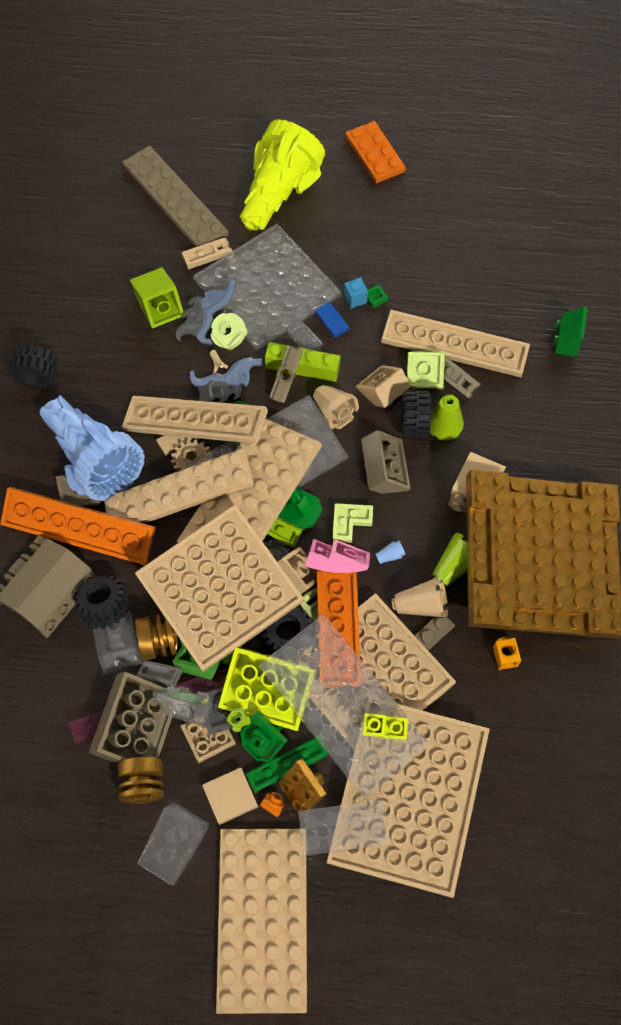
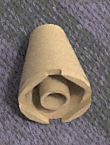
[392,577,448,617]

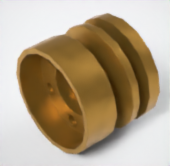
[135,615,178,660]
[118,757,164,804]

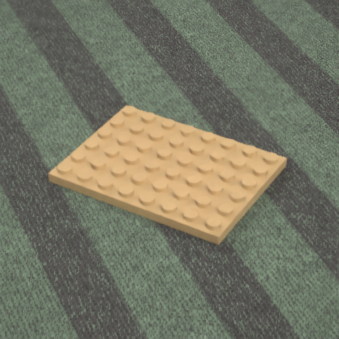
[326,696,489,898]

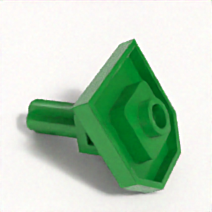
[278,487,322,529]
[240,711,288,762]

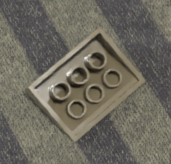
[89,672,180,763]

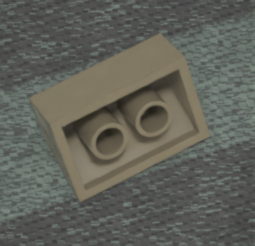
[361,430,411,494]

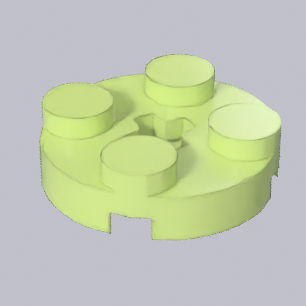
[211,313,247,350]

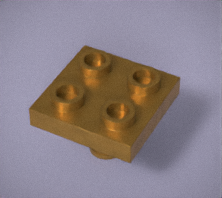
[278,759,326,817]

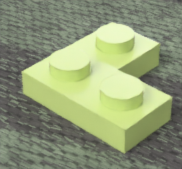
[333,504,373,543]

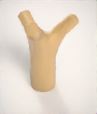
[209,350,228,374]

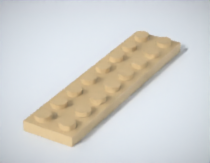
[381,310,530,377]
[121,396,268,444]
[104,448,254,524]

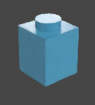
[344,277,368,309]

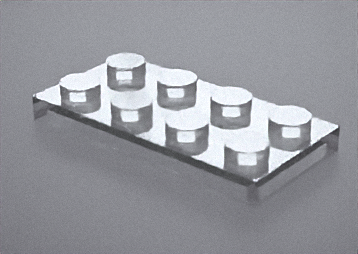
[298,800,391,856]

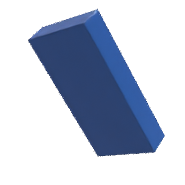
[315,302,349,338]

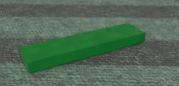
[245,736,329,794]

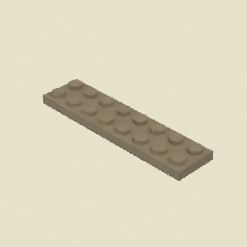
[122,146,229,247]

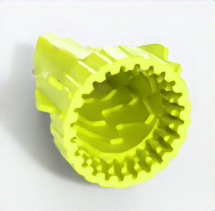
[240,120,325,231]

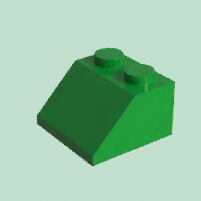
[553,307,588,357]

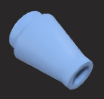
[375,541,406,564]

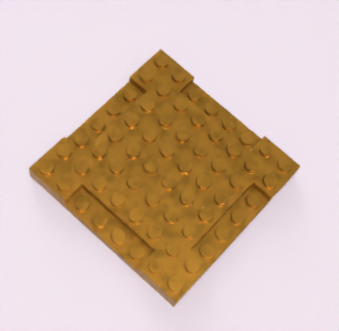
[466,469,621,639]

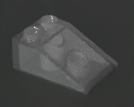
[93,608,143,674]
[152,686,213,727]
[137,802,210,886]

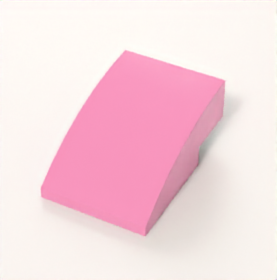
[305,539,370,573]

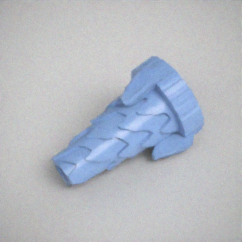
[40,395,145,501]

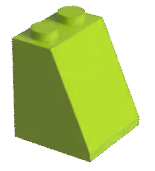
[130,267,183,329]

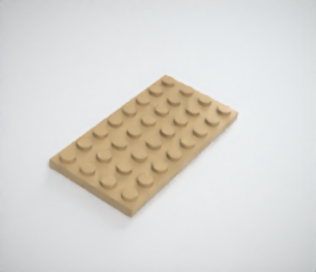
[177,419,322,543]
[216,829,307,1014]

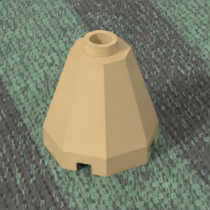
[313,385,359,429]

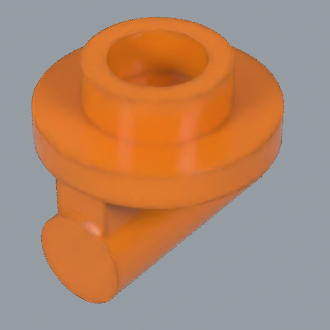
[260,792,285,818]

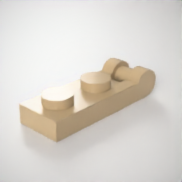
[182,238,233,269]

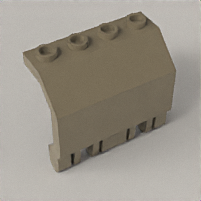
[0,535,96,638]

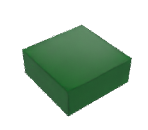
[367,284,388,308]

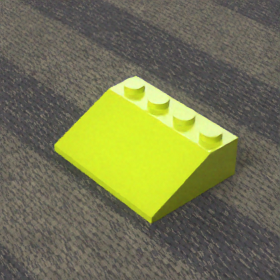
[218,647,316,731]

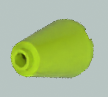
[429,395,464,441]
[432,533,468,587]

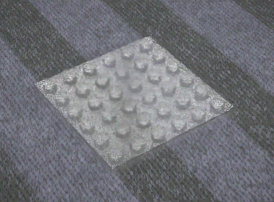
[193,224,341,351]

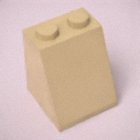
[448,452,506,513]

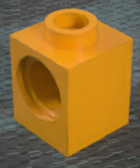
[493,637,521,670]

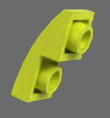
[363,713,409,741]

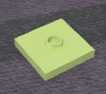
[407,352,445,389]

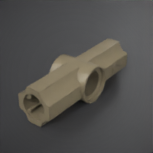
[270,345,303,403]

